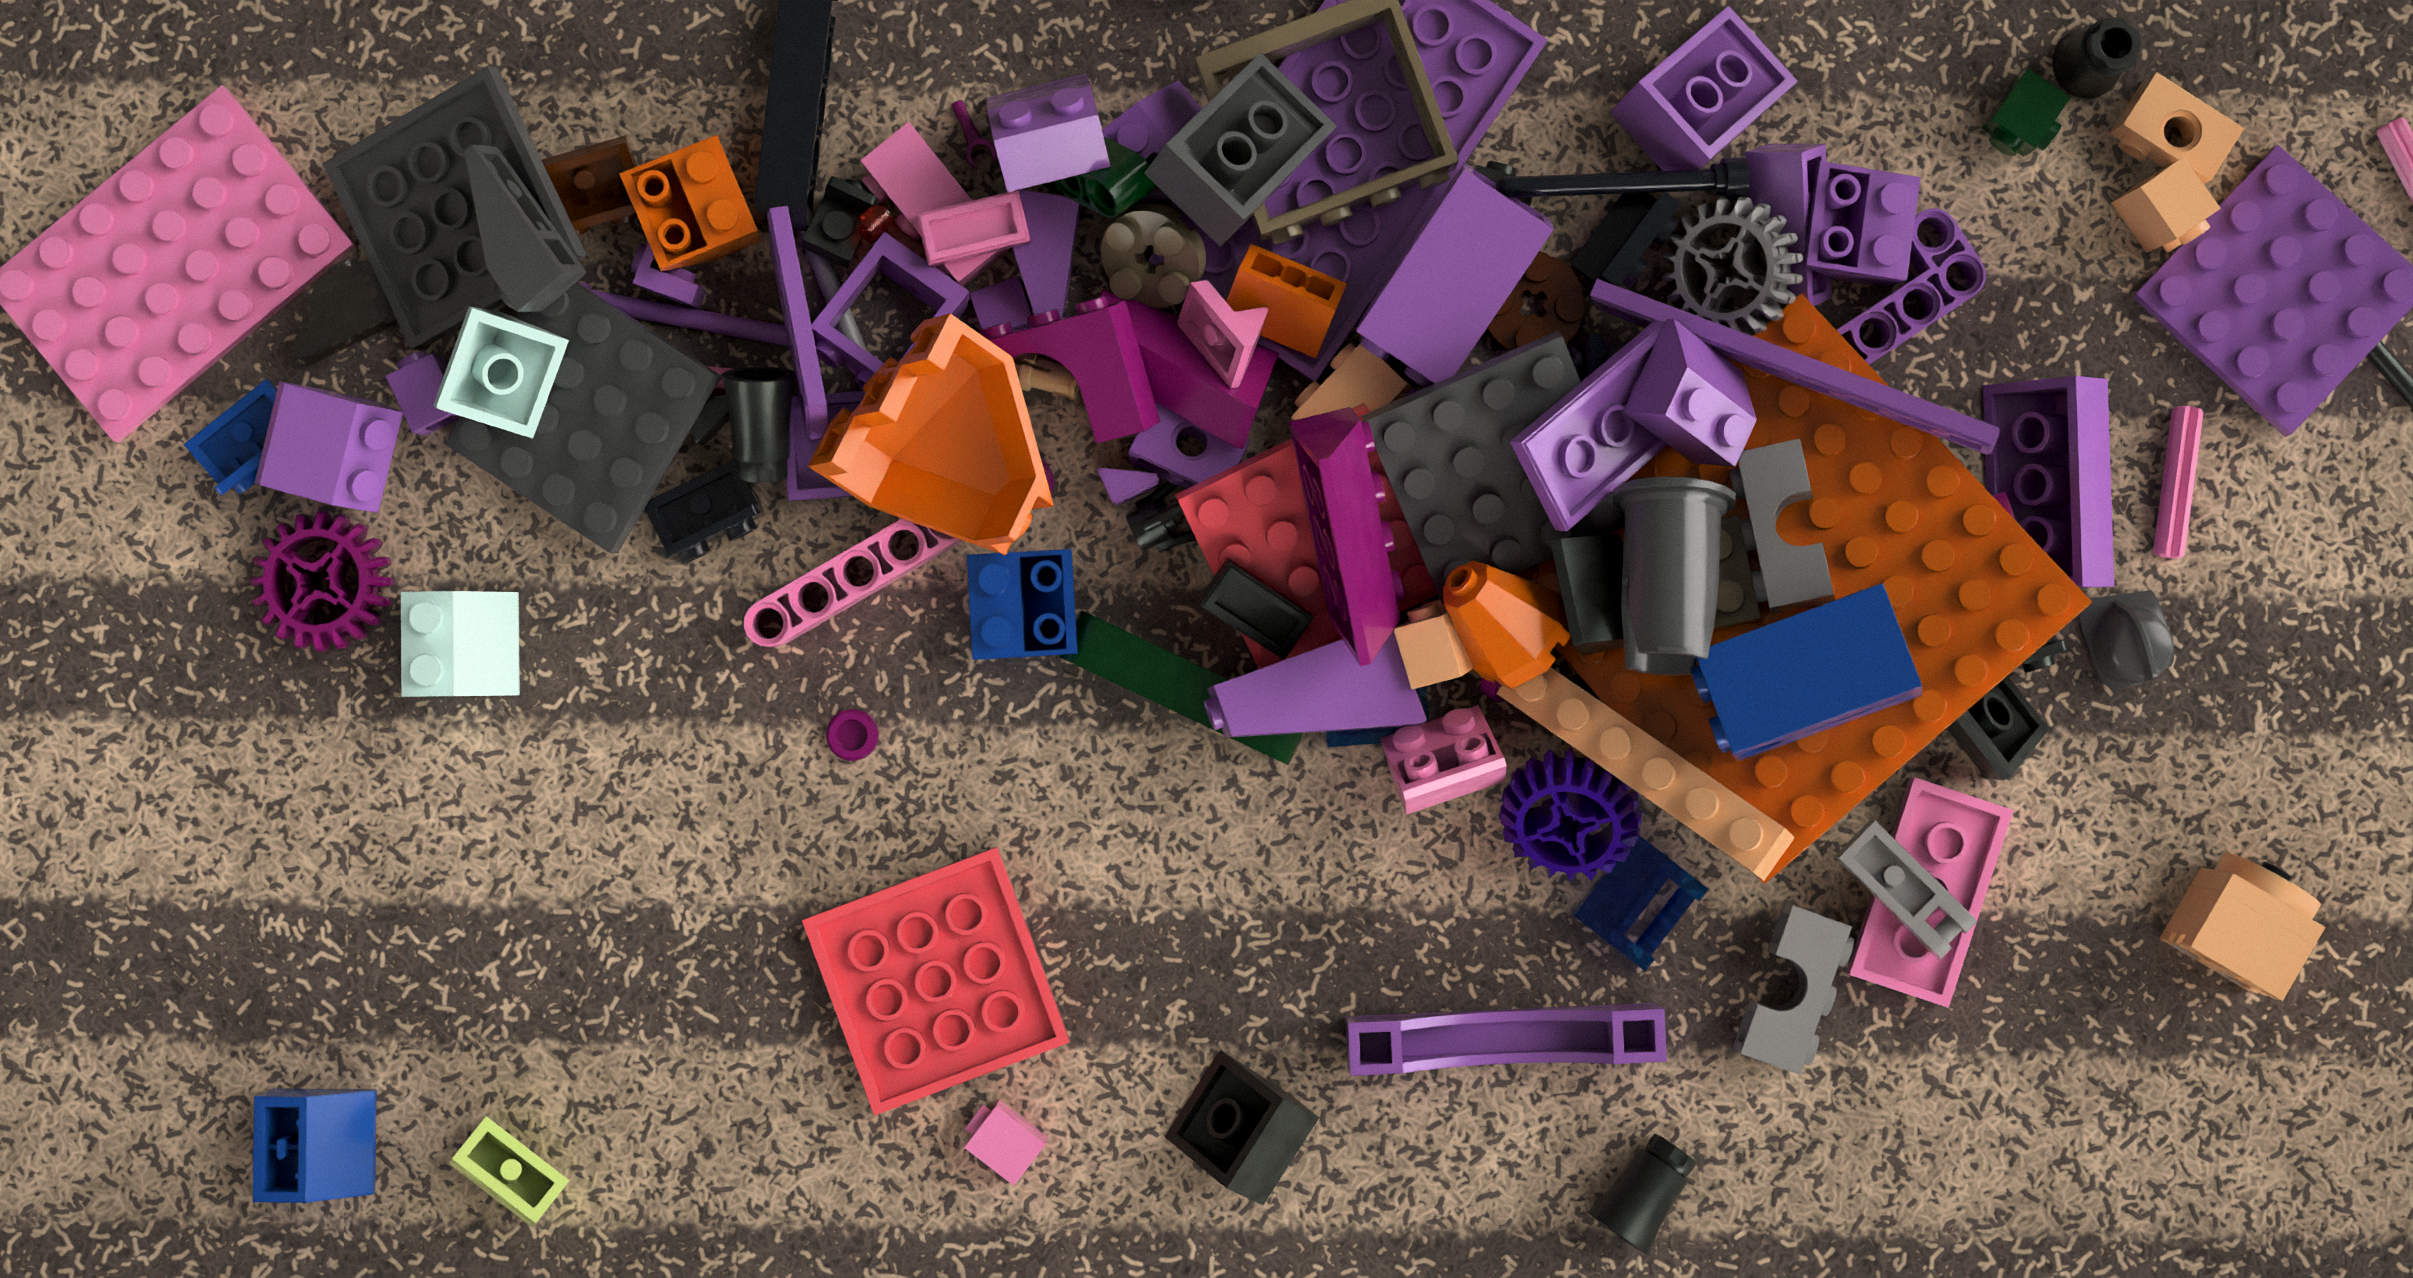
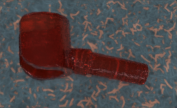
[856,205,926,258]

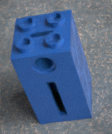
[1690,583,1922,761]

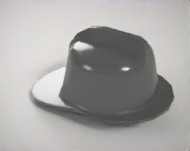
[2079,590,2174,692]

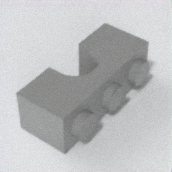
[1729,439,1835,614]
[1733,902,1854,1075]

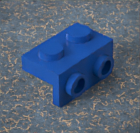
[183,378,277,496]

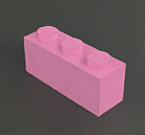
[860,122,1010,287]

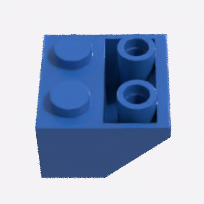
[967,549,1078,660]
[253,1088,377,1203]

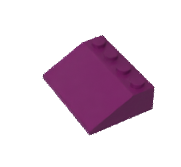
[1289,407,1404,667]

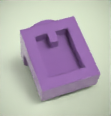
[631,242,706,309]

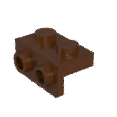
[542,135,637,236]

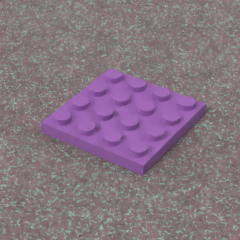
[2132,145,2413,437]

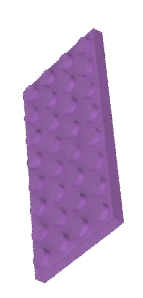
[1148,0,1548,383]

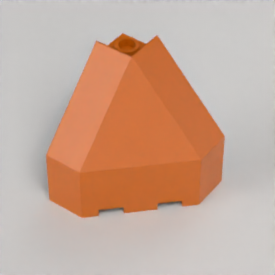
[808,313,1054,556]

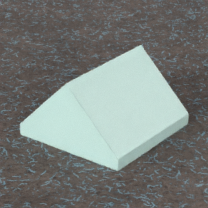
[433,306,569,438]

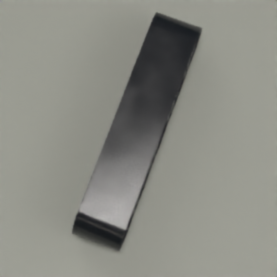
[754,0,838,231]

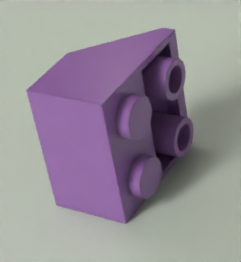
[1803,161,1921,287]

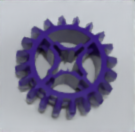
[1499,747,1642,883]

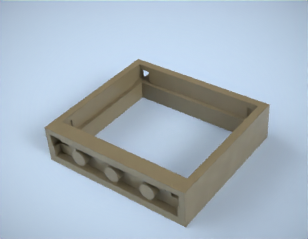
[1195,0,1459,245]

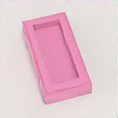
[916,190,1031,267]

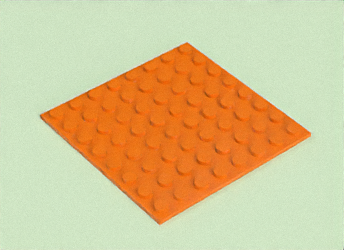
[1514,293,2092,884]

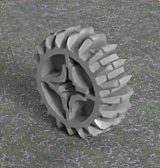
[1661,197,1804,334]

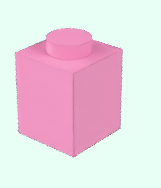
[964,1100,1048,1186]

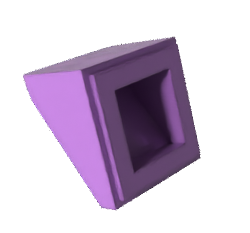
[969,276,1032,330]
[1096,468,1160,506]

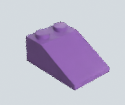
[1609,6,1798,171]
[986,73,1111,192]

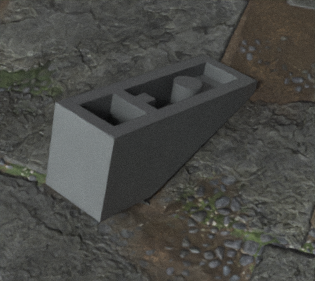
[464,144,587,312]

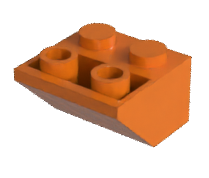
[619,135,761,272]

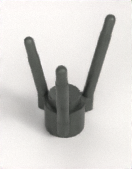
[1125,453,1201,553]

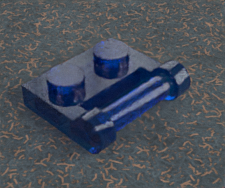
[1571,835,1709,972]

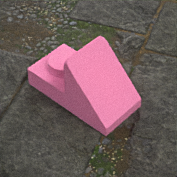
[1177,280,1268,389]

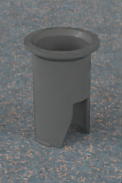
[1613,476,1736,676]

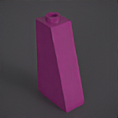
[1099,289,1279,449]

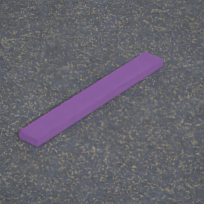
[1590,279,2000,455]

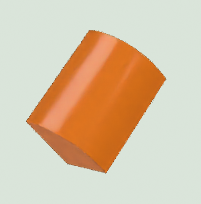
[1226,243,1348,358]

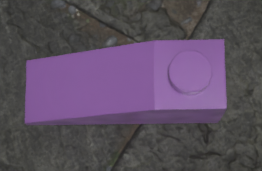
[1745,144,1832,306]
[1013,189,1081,357]

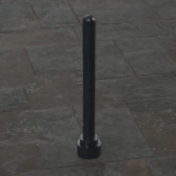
[1496,157,1749,200]

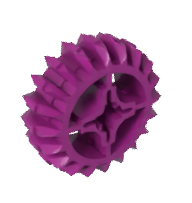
[248,511,395,652]

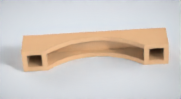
[1496,667,1795,881]

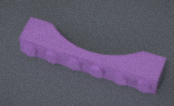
[1345,1003,1667,1076]

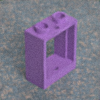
[811,232,970,389]

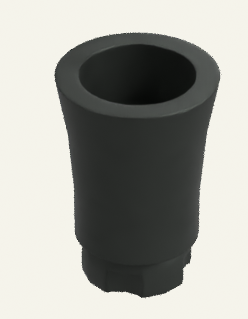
[2052,17,2142,98]
[722,367,796,483]
[1587,1133,1697,1255]

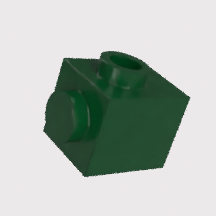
[1981,68,2071,157]

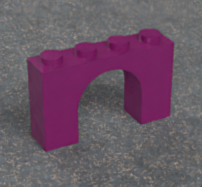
[980,296,1161,444]

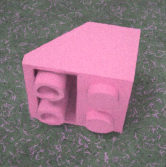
[1380,705,1507,815]

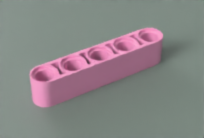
[744,518,963,647]

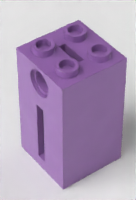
[1356,162,1554,388]

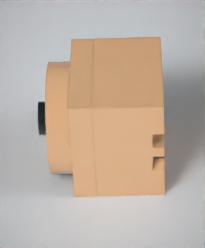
[2159,852,2326,1001]

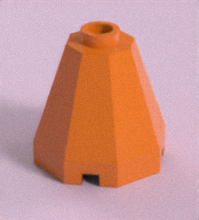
[1443,560,1571,689]

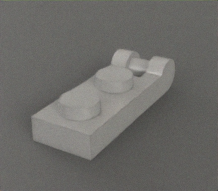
[1834,820,1977,960]

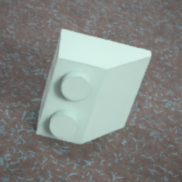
[401,591,520,697]

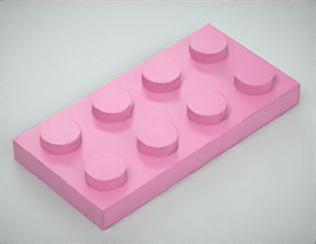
[1846,777,2013,1008]

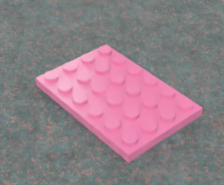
[0,85,357,443]

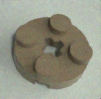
[1101,203,1206,308]

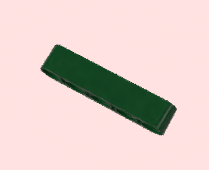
[1059,610,1304,765]

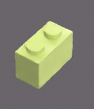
[449,1116,569,1227]

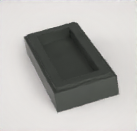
[1197,558,1314,660]

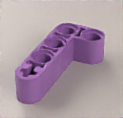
[1836,209,1986,365]

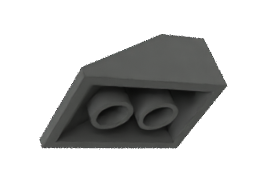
[1144,52,1337,247]

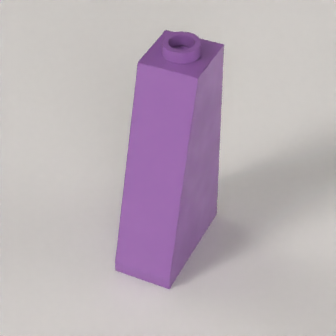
[1204,630,1427,738]

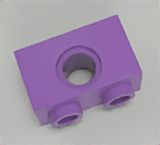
[1127,402,1250,490]

